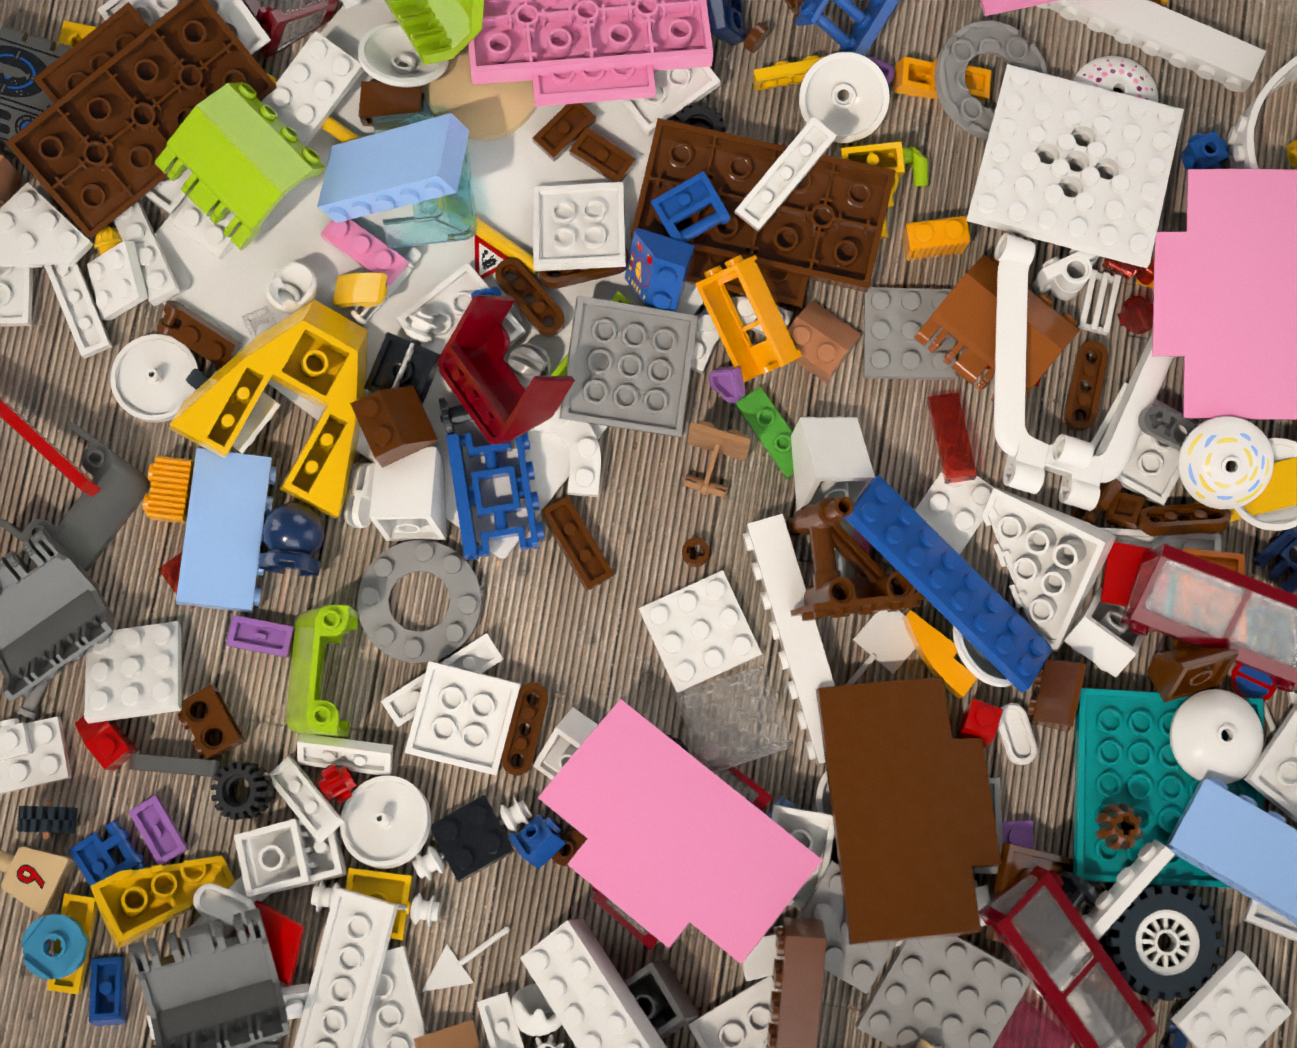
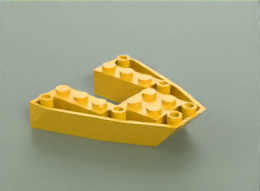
[168,299,368,519]

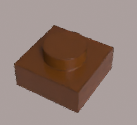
[1106,492,1147,530]

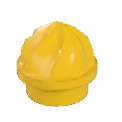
[94,227,123,256]

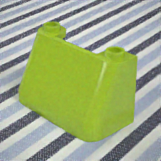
[286,605,359,738]

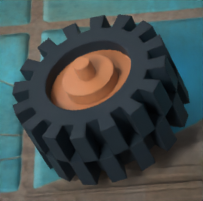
[17,800,78,839]

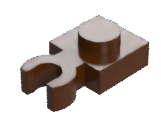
[1070,479,1123,525]

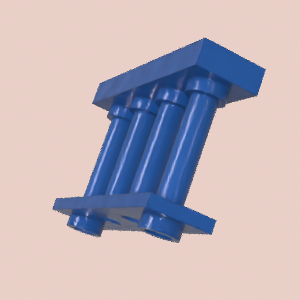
[794,0,899,56]

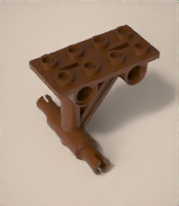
[786,496,926,621]

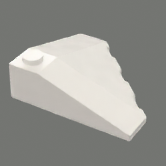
[982,487,1116,653]

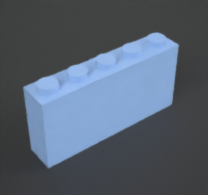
[317,113,470,222]
[176,448,277,613]
[1165,778,1297,925]

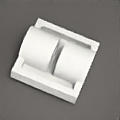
[1031,249,1100,300]

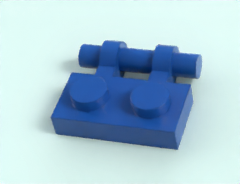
[68,820,146,886]

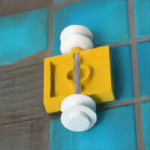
[311,868,440,940]

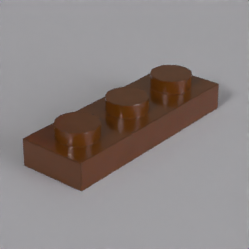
[540,496,615,592]

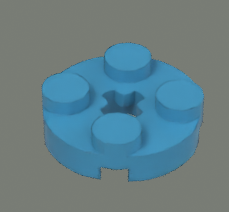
[21,914,90,979]

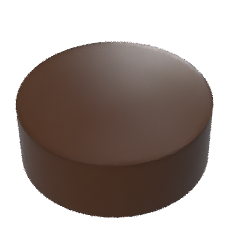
[743,22,770,54]

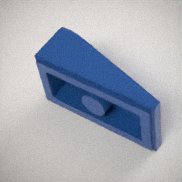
[89,955,126,1026]

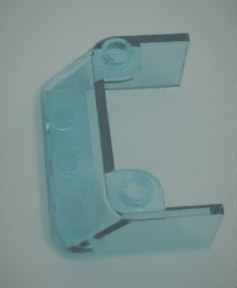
[372,112,477,248]

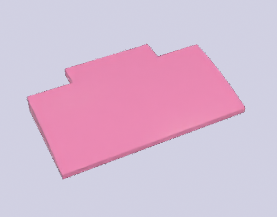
[468,0,713,107]
[1152,169,1297,420]
[538,699,823,964]

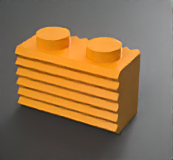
[902,216,970,261]
[143,456,195,524]

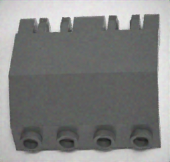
[0,529,114,702]
[128,908,291,1048]

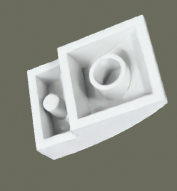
[234,819,348,898]

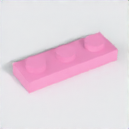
[320,219,409,287]

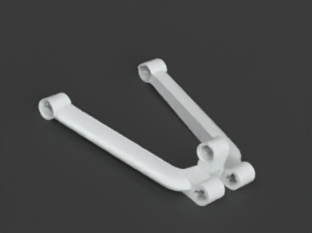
[993,233,1174,511]

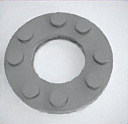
[934,21,1048,140]
[357,540,482,664]

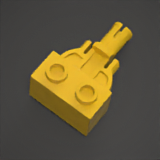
[839,141,905,239]

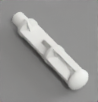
[351,247,422,324]

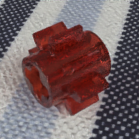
[1117,296,1153,334]

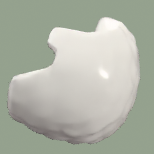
[266,261,317,314]
[512,984,562,1036]

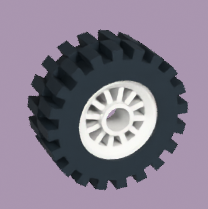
[1101,885,1225,1001]

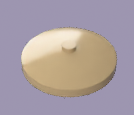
[423,44,537,141]

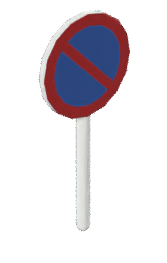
[1230,663,1277,736]

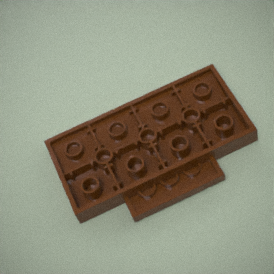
[6,0,277,239]
[630,118,896,309]
[816,678,1002,945]

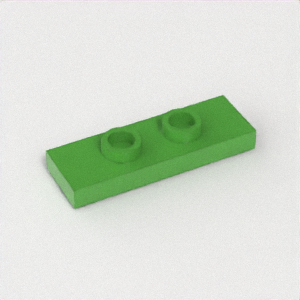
[735,387,794,480]

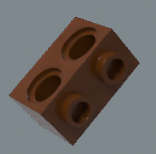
[177,685,246,760]

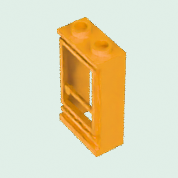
[695,255,802,383]

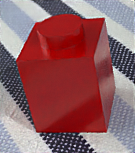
[957,698,1003,748]

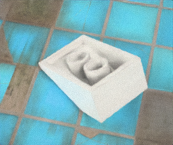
[771,805,834,909]

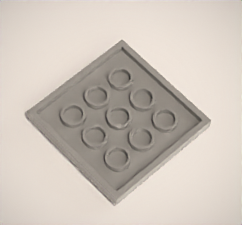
[559,296,698,437]
[855,936,1031,1048]

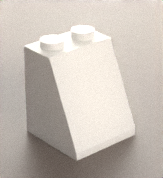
[791,416,875,511]
[369,445,446,541]

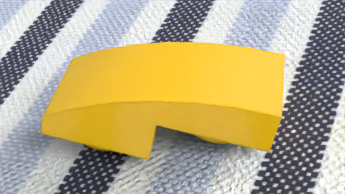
[332,273,387,308]

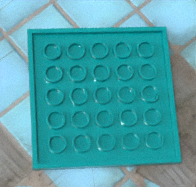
[1073,688,1263,888]

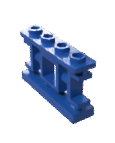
[446,432,545,561]

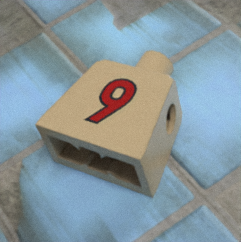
[0,846,76,915]

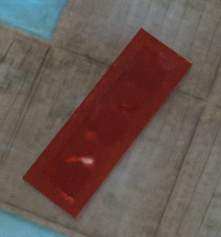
[927,392,977,484]

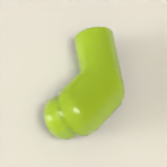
[902,146,929,187]

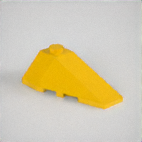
[90,855,236,949]

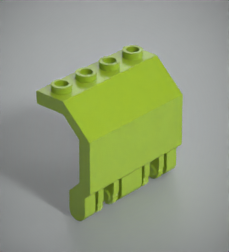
[384,0,484,65]
[155,82,326,250]

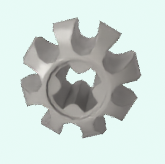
[507,343,551,389]

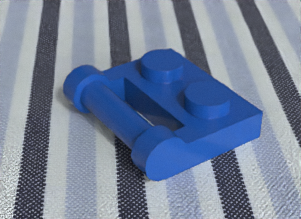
[650,171,731,243]

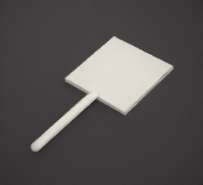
[845,610,915,685]

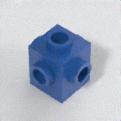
[1180,131,1230,171]

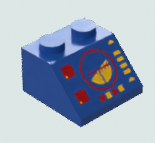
[625,228,695,312]

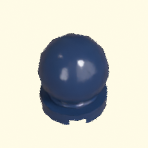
[258,502,325,577]

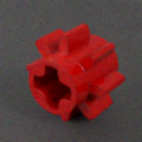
[317,763,357,804]

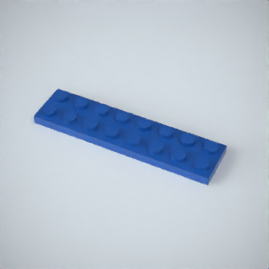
[844,475,1053,693]

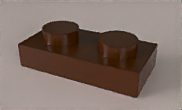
[532,103,596,162]
[569,127,636,182]

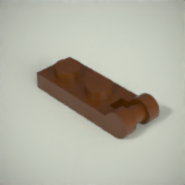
[156,300,241,368]

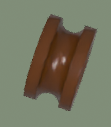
[682,538,710,567]

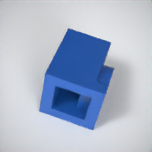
[508,814,566,869]

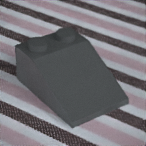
[624,959,699,1040]

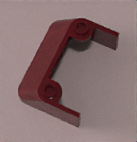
[438,295,575,444]

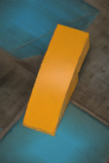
[893,56,991,101]
[902,610,977,699]

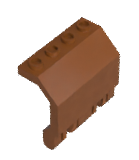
[914,255,1080,402]

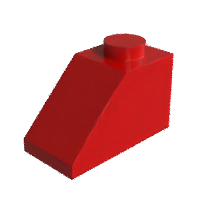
[74,716,139,771]

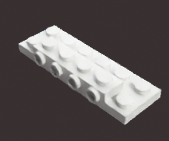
[0,716,72,794]

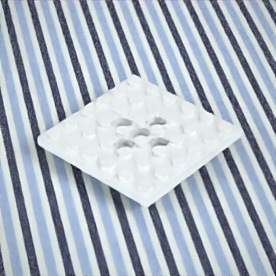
[966,64,1184,268]

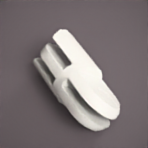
[344,462,375,528]

